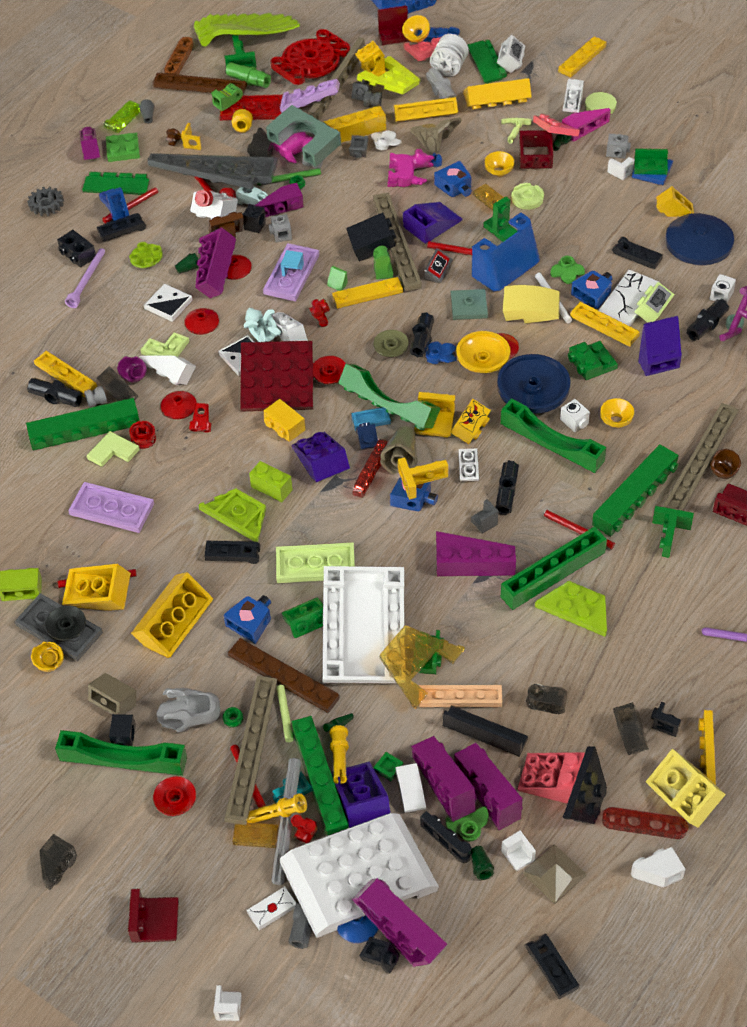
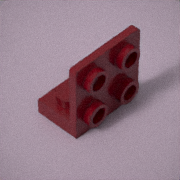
[378,6,411,46]
[713,484,747,526]
[128,889,179,943]

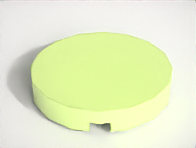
[585,92,617,114]
[511,183,544,210]

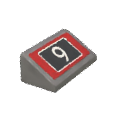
[425,248,453,283]

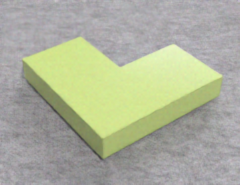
[141,332,189,357]
[87,431,140,467]

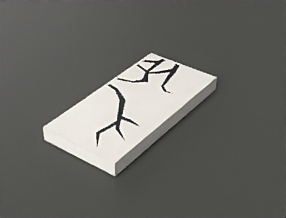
[599,270,660,326]

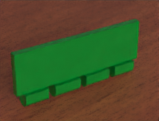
[467,40,508,84]
[82,171,150,195]

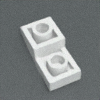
[458,448,479,481]
[396,763,426,813]

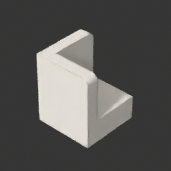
[607,157,634,180]
[501,831,536,871]
[214,985,242,1021]

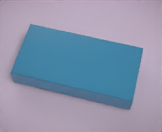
[351,407,391,431]

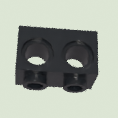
[57,229,96,268]

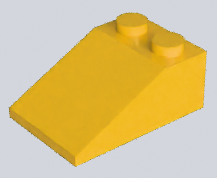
[62,564,131,611]

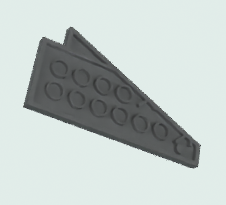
[148,153,278,189]

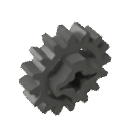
[27,186,64,216]

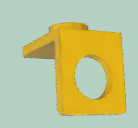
[181,123,202,150]

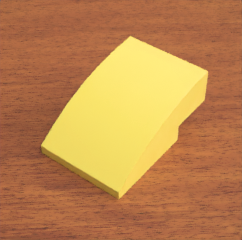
[503,285,560,323]
[646,749,726,828]

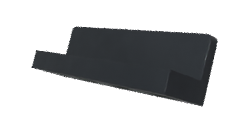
[443,705,528,757]

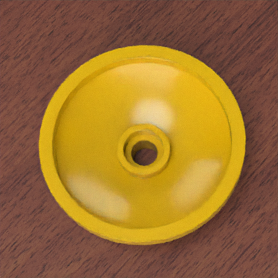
[456,331,510,373]

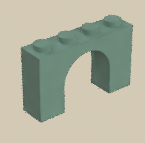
[266,105,341,167]

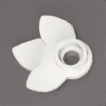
[371,131,402,150]

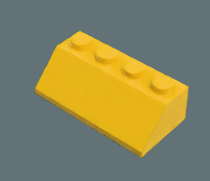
[463,78,532,110]
[323,106,386,143]
[131,572,214,658]

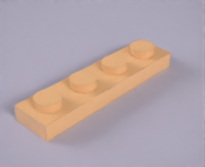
[419,685,502,707]

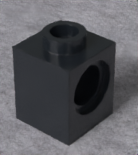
[242,204,266,233]
[109,714,136,746]

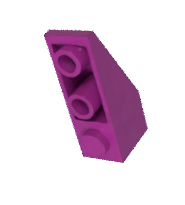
[79,126,100,160]
[255,183,304,218]

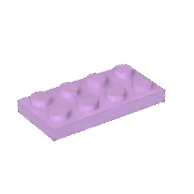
[263,243,319,302]
[68,482,154,533]

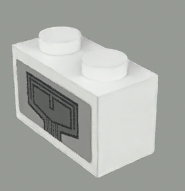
[497,35,525,74]

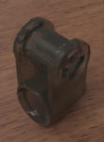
[526,684,567,714]

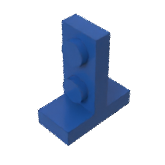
[99,187,129,221]

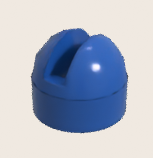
[429,153,442,167]

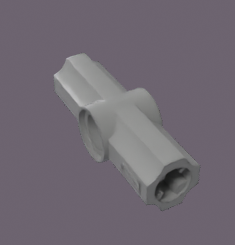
[426,68,457,101]

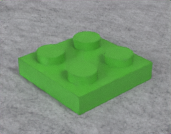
[106,133,140,162]

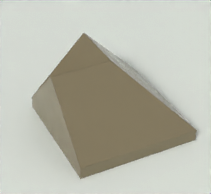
[523,844,586,904]

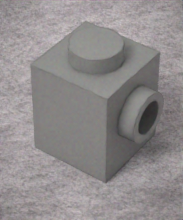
[606,134,631,159]
[269,214,292,243]

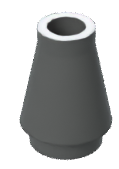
[139,99,155,124]

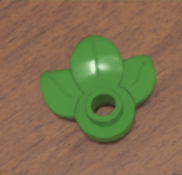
[551,255,585,284]
[446,806,488,842]

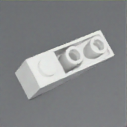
[563,79,584,113]
[272,312,308,341]
[139,356,196,386]

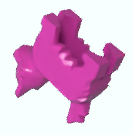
[272,132,314,163]
[388,149,434,187]

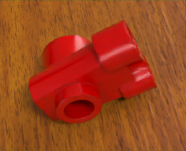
[309,298,330,327]
[189,403,212,433]
[291,815,317,844]

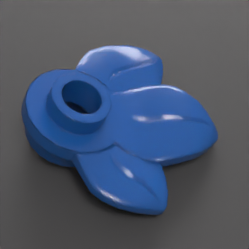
[425,341,457,364]

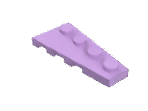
[280,79,340,113]

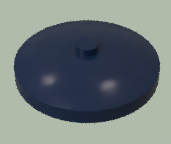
[665,213,734,265]
[497,354,571,414]

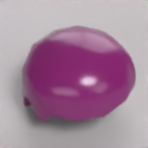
[117,356,147,383]

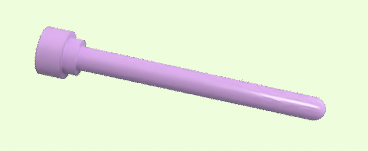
[65,248,105,308]

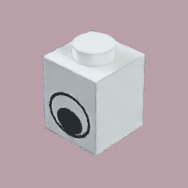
[710,274,736,303]
[560,399,590,432]

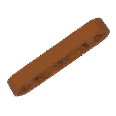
[164,37,194,75]

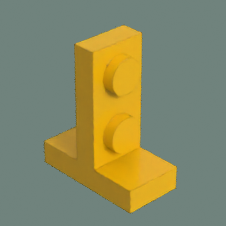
[398,457,448,500]

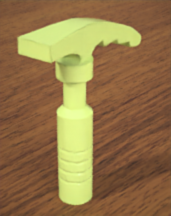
[501,118,532,143]

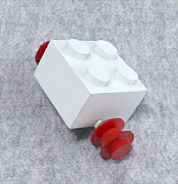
[190,187,238,220]

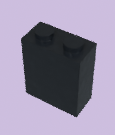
[346,212,397,262]

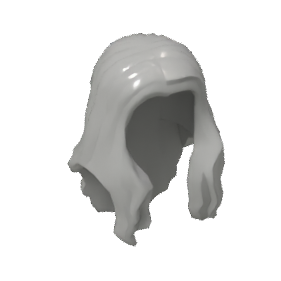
[156,688,221,732]

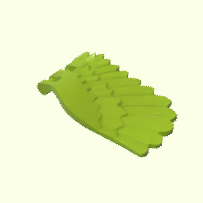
[194,13,300,46]

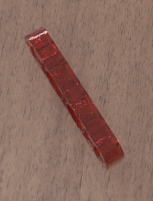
[352,439,389,498]
[602,807,689,839]

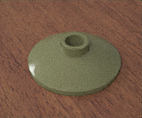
[373,330,409,357]

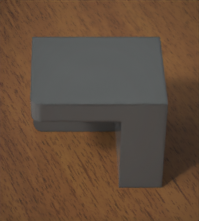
[471,499,498,534]

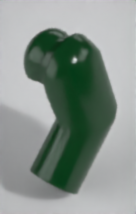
[553,134,572,151]

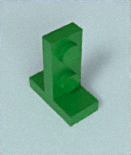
[224,35,257,68]
[483,196,517,242]
[652,506,694,558]

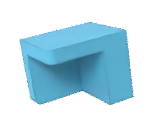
[281,250,304,276]

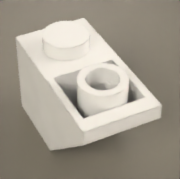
[631,847,685,888]

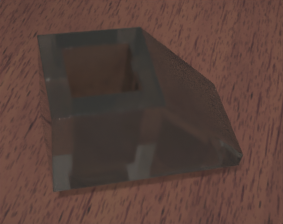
[247,127,273,157]
[96,366,139,401]
[613,702,649,755]
[39,834,77,890]

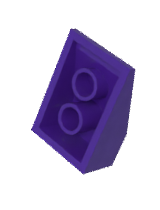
[331,761,391,828]

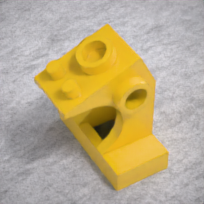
[355,41,386,77]

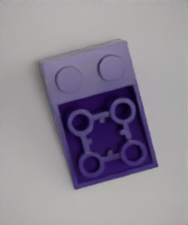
[403,202,462,244]
[638,316,682,376]
[291,431,350,482]

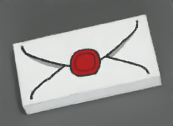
[247,887,296,931]

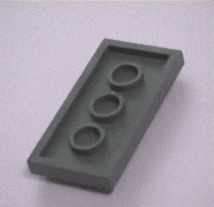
[15,593,103,661]

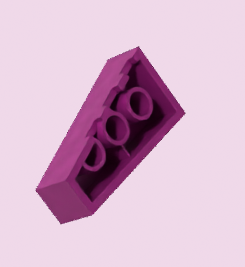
[195,228,236,299]
[436,531,516,577]
[411,736,477,822]
[454,743,523,831]
[352,878,447,967]

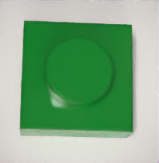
[374,752,404,782]

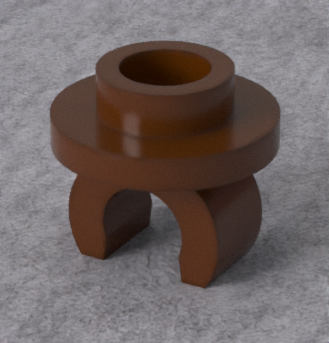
[166,128,181,146]

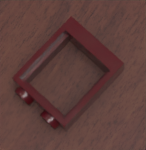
[519,130,553,169]

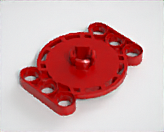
[270,29,350,85]

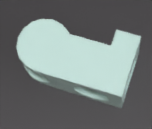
[236,187,268,205]

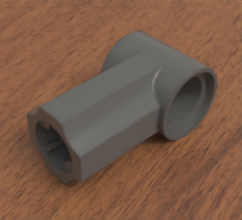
[288,901,312,949]

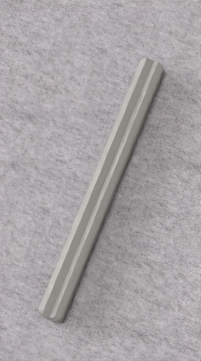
[271,758,301,885]

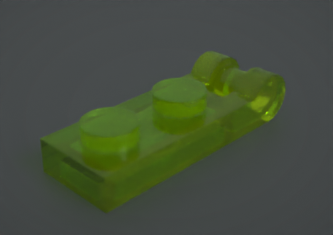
[104,100,141,133]

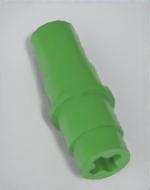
[226,62,271,88]

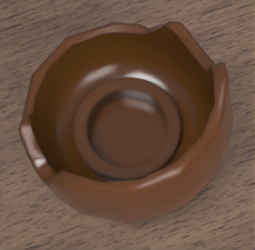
[710,448,741,479]

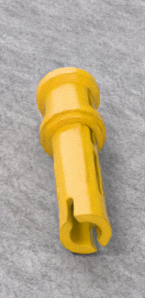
[330,725,349,784]
[247,793,307,824]

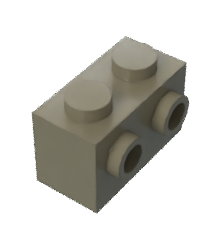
[88,673,136,714]

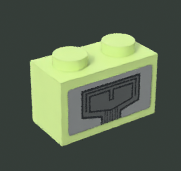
[635,282,675,323]

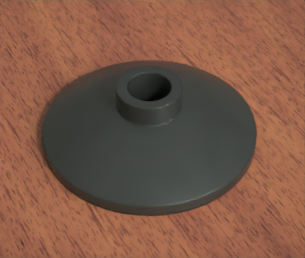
[45,606,86,641]

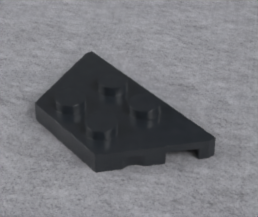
[563,746,607,824]

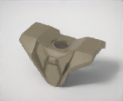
[411,117,462,154]

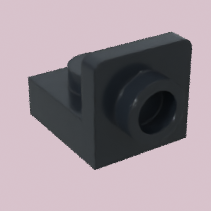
[651,701,681,737]
[359,937,400,974]

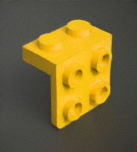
[414,392,455,437]

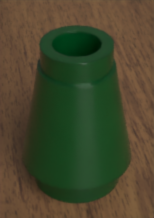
[174,253,199,274]
[471,846,494,880]

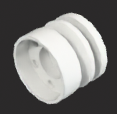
[430,34,469,77]

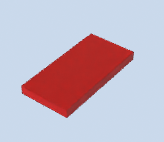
[220,95,283,121]

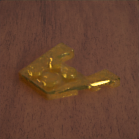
[379,625,465,709]

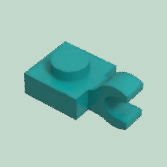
[272,771,312,803]

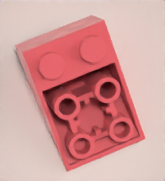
[517,752,585,803]

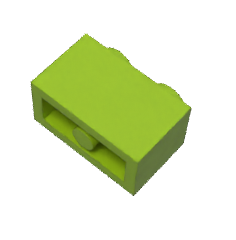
[249,461,293,502]
[0,568,42,601]

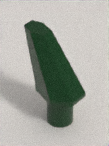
[323,713,354,732]

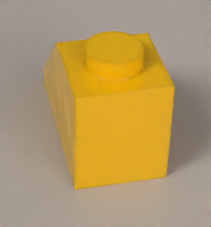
[656,186,694,217]

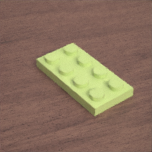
[276,542,355,583]

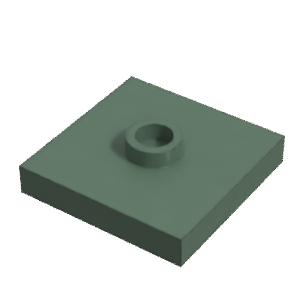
[451,289,488,320]

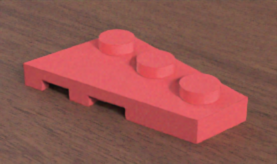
[404,37,441,61]
[533,114,580,136]

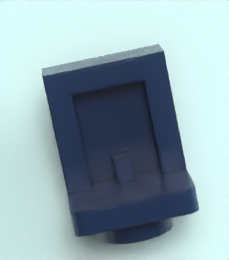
[356,422,379,450]

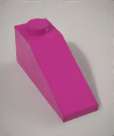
[562,108,611,142]

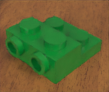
[568,341,618,381]

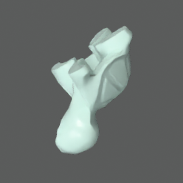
[244,308,281,342]

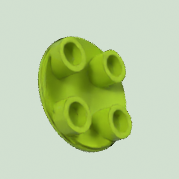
[129,242,163,268]

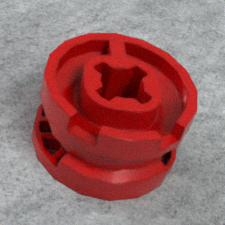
[129,421,156,449]

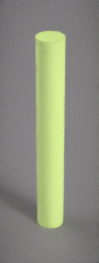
[276,685,294,742]

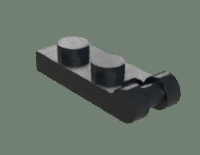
[97,213,146,242]
[612,237,663,270]
[204,540,261,564]
[420,811,471,863]
[525,933,580,1000]

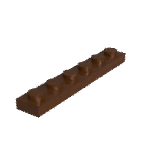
[153,73,247,95]
[228,638,340,713]

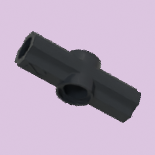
[686,298,730,341]
[410,312,434,358]
[27,378,83,407]
[495,460,519,515]

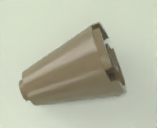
[380,426,418,475]

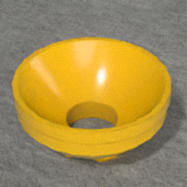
[403,15,430,42]
[485,151,514,177]
[600,398,634,428]

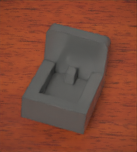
[351,80,373,101]
[349,135,368,158]

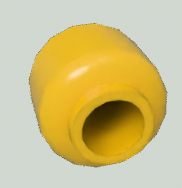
[232,109,253,133]

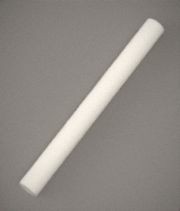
[535,273,572,323]

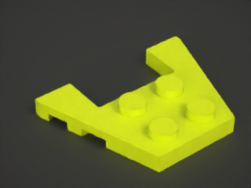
[357,56,420,94]

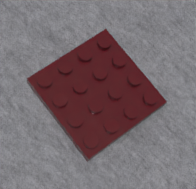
[240,341,313,412]

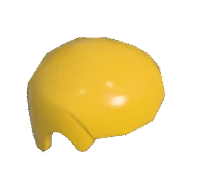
[31,641,64,672]

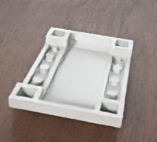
[323,566,405,683]
[280,813,439,938]

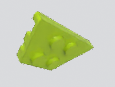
[198,488,266,542]
[535,581,607,637]

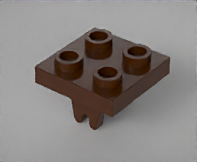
[209,212,243,244]

